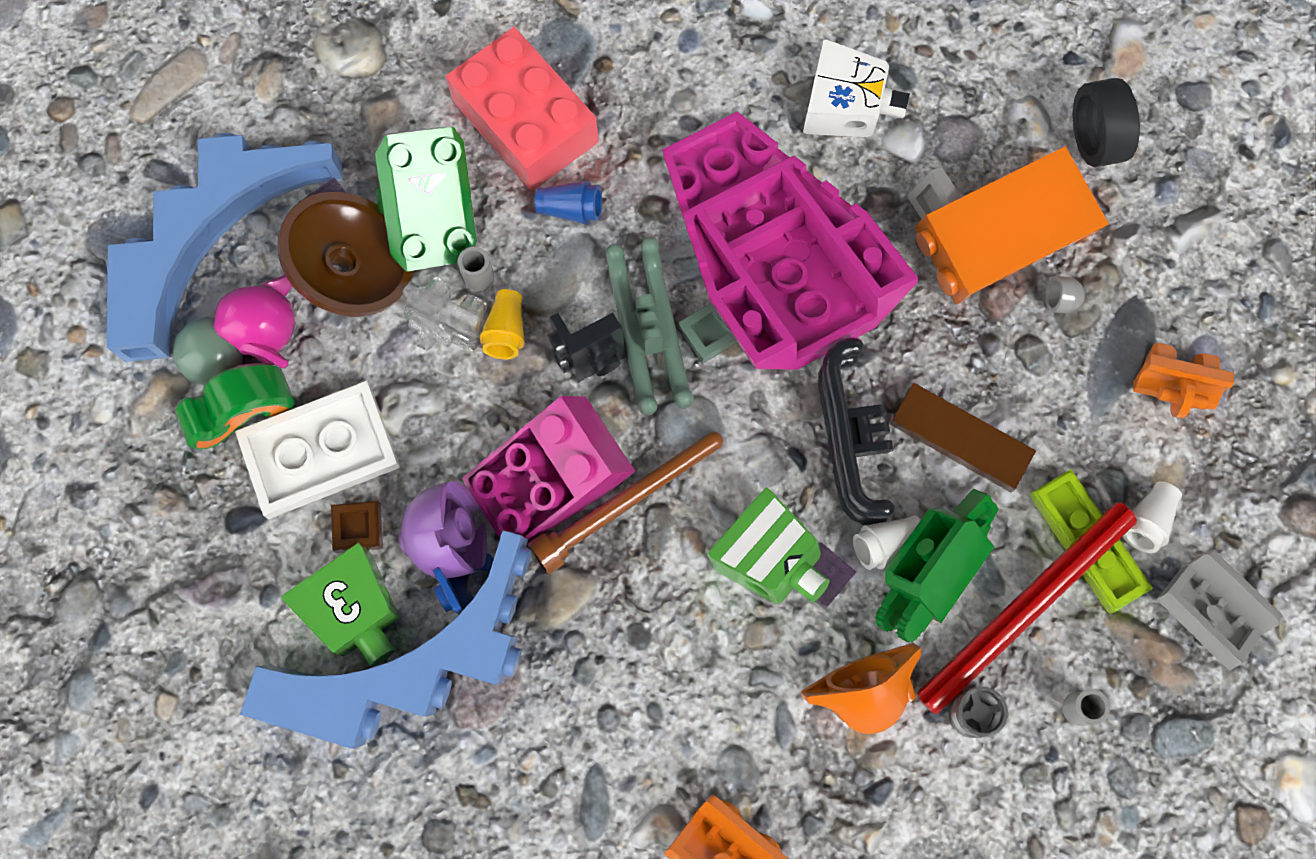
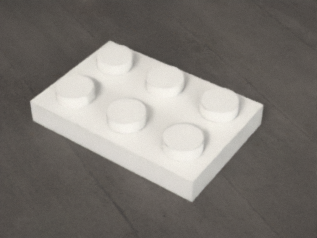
[235,381,401,519]

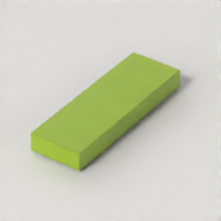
[1029,469,1153,614]

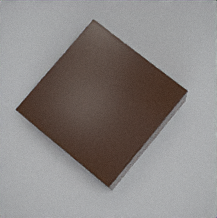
[331,500,383,553]

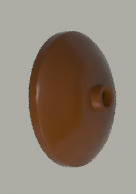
[277,192,413,317]

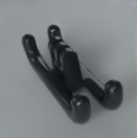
[818,337,895,525]

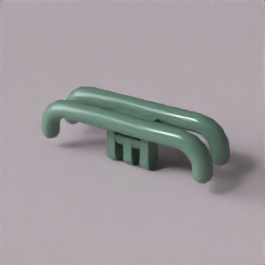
[606,237,694,416]

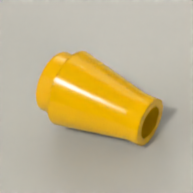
[479,289,524,360]

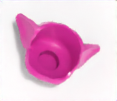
[214,274,295,368]

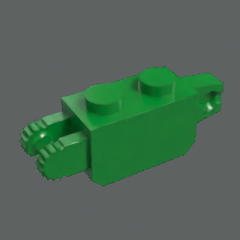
[874,489,999,643]

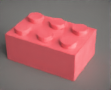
[445,26,599,192]

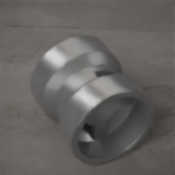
[948,687,1008,738]

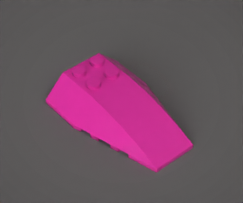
[662,111,918,370]

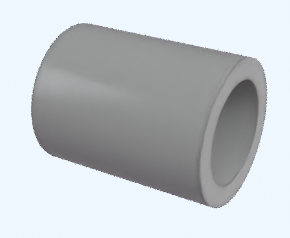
[458,247,494,291]
[1062,689,1110,726]

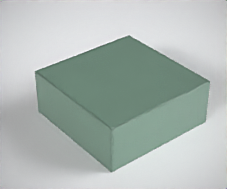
[678,303,737,364]

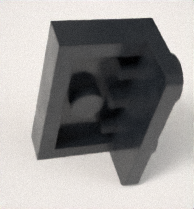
[547,312,625,383]

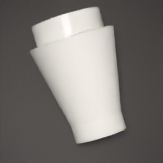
[1123,482,1182,553]
[853,515,921,570]

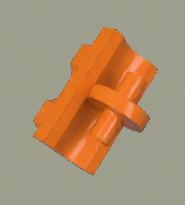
[1133,343,1234,419]

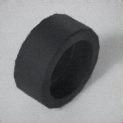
[1072,78,1140,168]

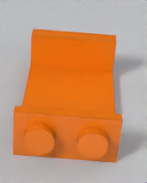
[915,146,1109,305]

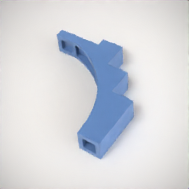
[240,530,531,749]

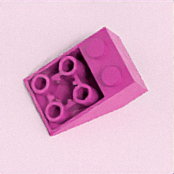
[462,396,635,545]

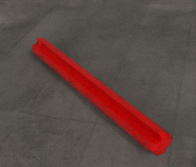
[917,502,1137,714]

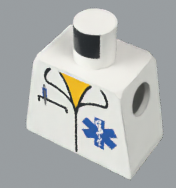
[803,40,910,137]

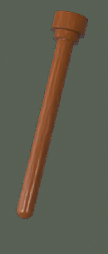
[528,432,723,575]

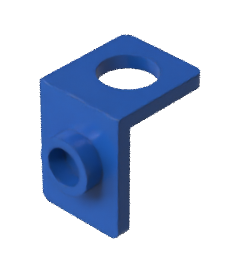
[433,553,494,615]

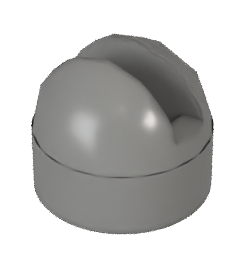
[1046,276,1085,313]

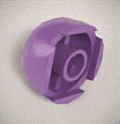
[399,481,488,578]

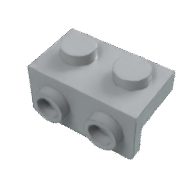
[1156,549,1284,671]

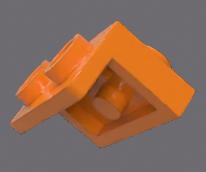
[664,795,789,859]

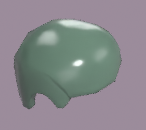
[173,317,245,385]

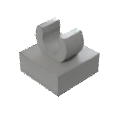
[907,167,965,219]

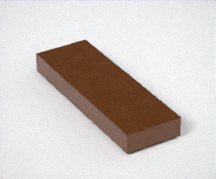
[890,383,1036,493]

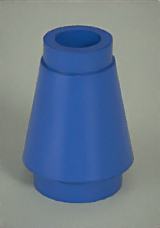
[535,180,602,225]

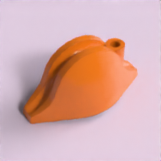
[801,643,921,734]

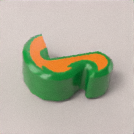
[175,363,296,450]

